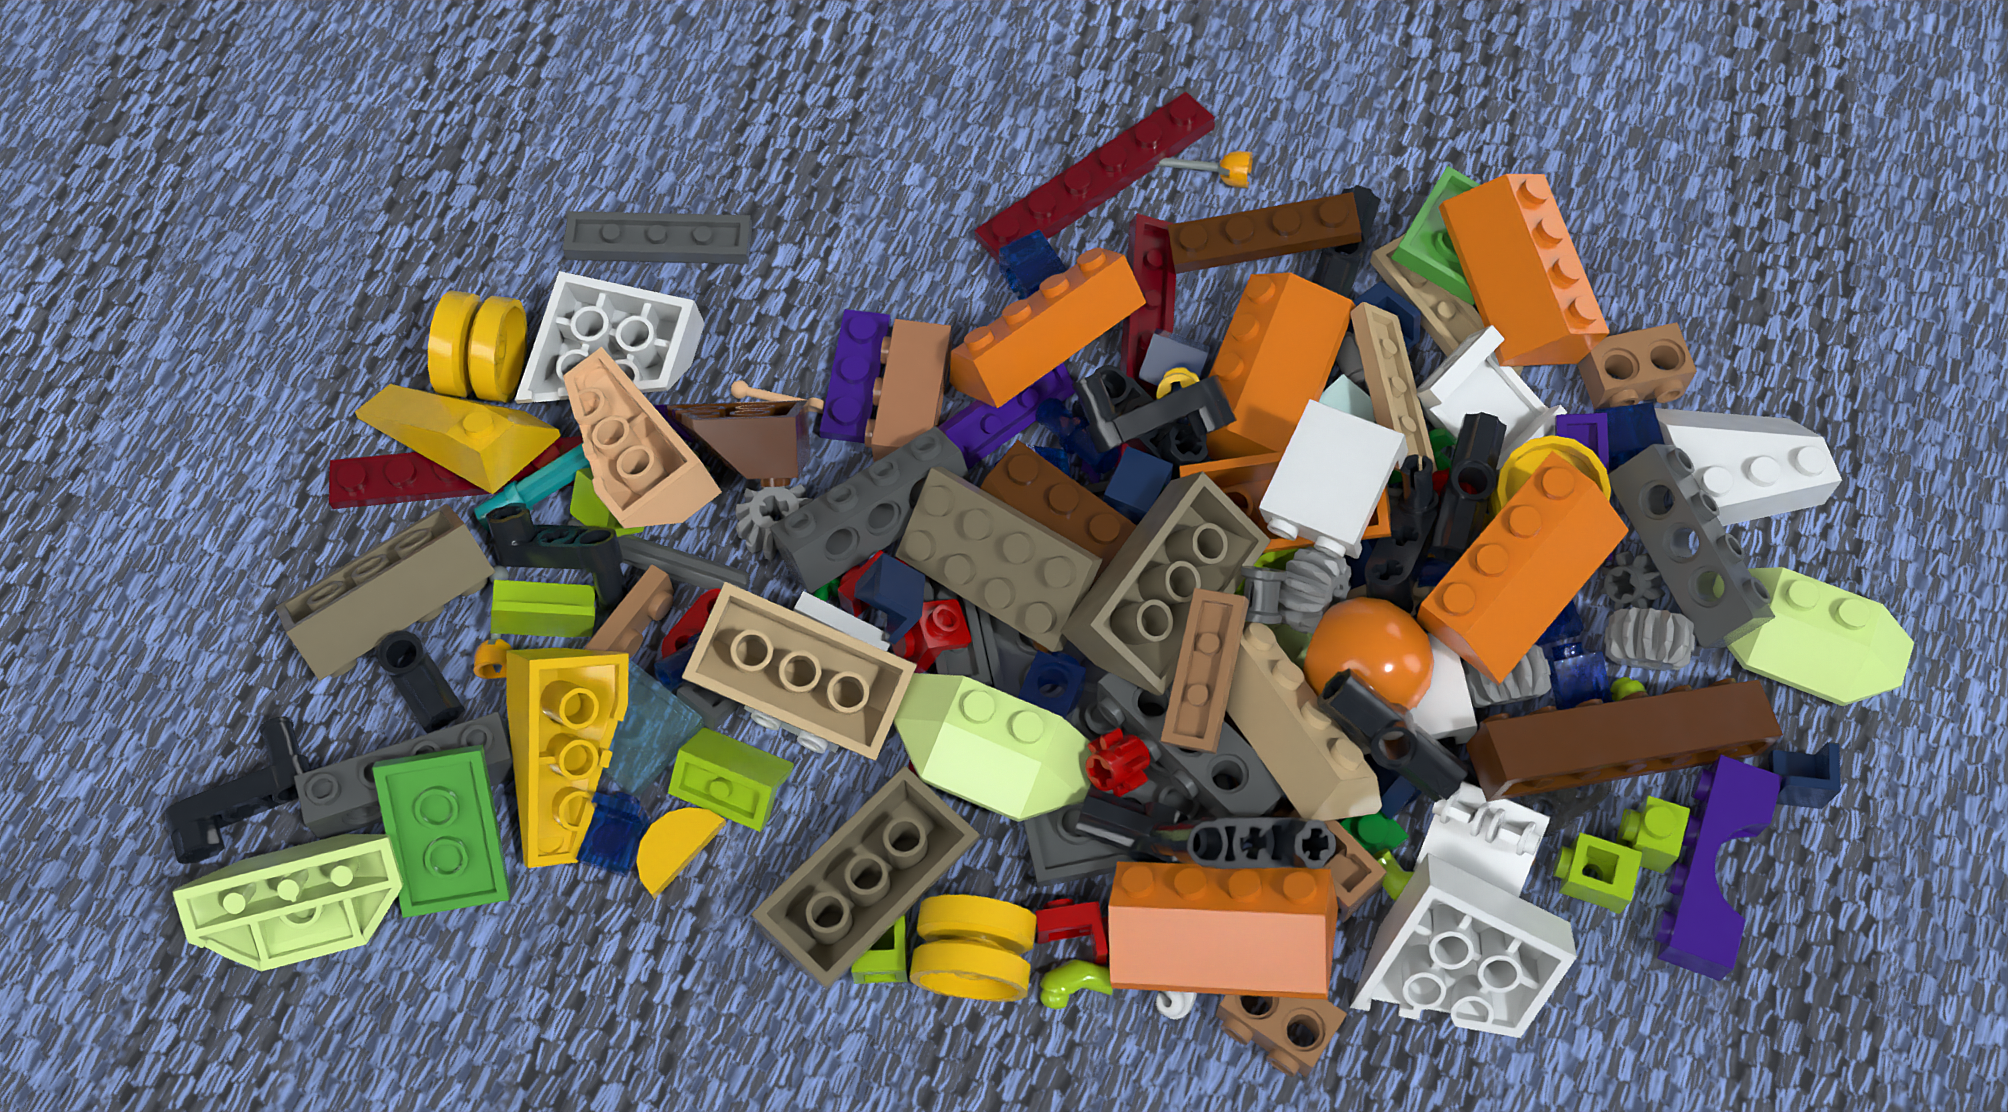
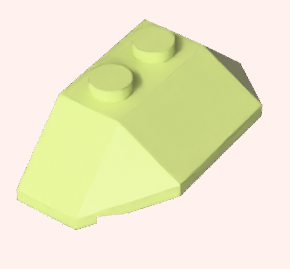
[1713,567,1914,706]
[893,673,1093,822]
[173,834,404,971]

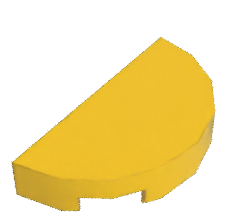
[636,807,727,899]

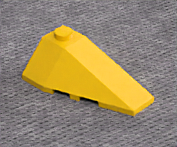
[355,384,561,494]
[506,648,629,868]

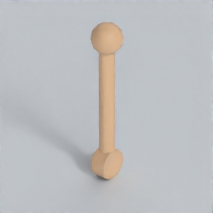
[730,380,825,414]

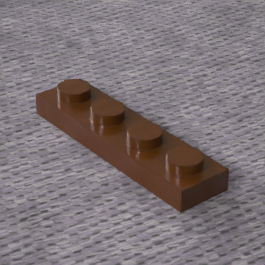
[1168,192,1361,274]

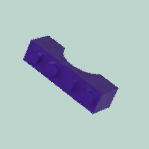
[1653,755,1783,981]

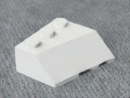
[515,271,705,404]
[1636,407,1842,533]
[1350,853,1577,1038]

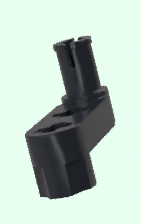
[1072,365,1208,480]
[1072,372,1237,455]
[1364,454,1440,614]
[486,502,629,610]
[164,716,312,864]
[1149,816,1336,869]

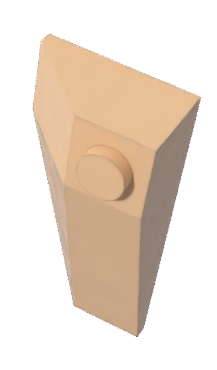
[563,347,722,528]

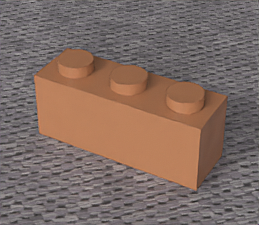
[865,319,952,462]

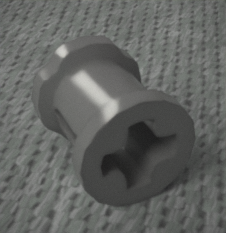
[1241,566,1287,624]

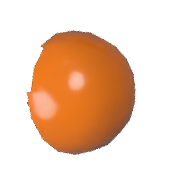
[1302,597,1435,723]

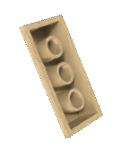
[682,582,917,761]
[1226,621,1382,821]

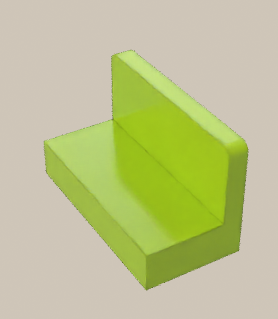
[490,580,595,638]
[668,728,794,832]

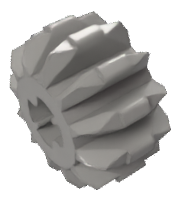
[735,484,813,562]
[1277,546,1351,634]
[1604,607,1695,671]
[1462,645,1551,709]

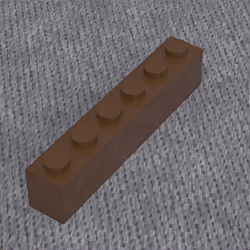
[1465,678,1783,802]

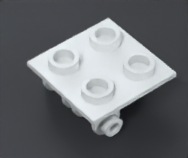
[1413,781,1551,897]

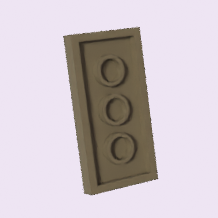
[895,466,1103,652]

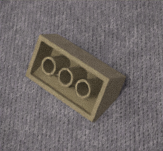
[1060,471,1271,696]
[275,503,496,681]
[751,765,980,990]

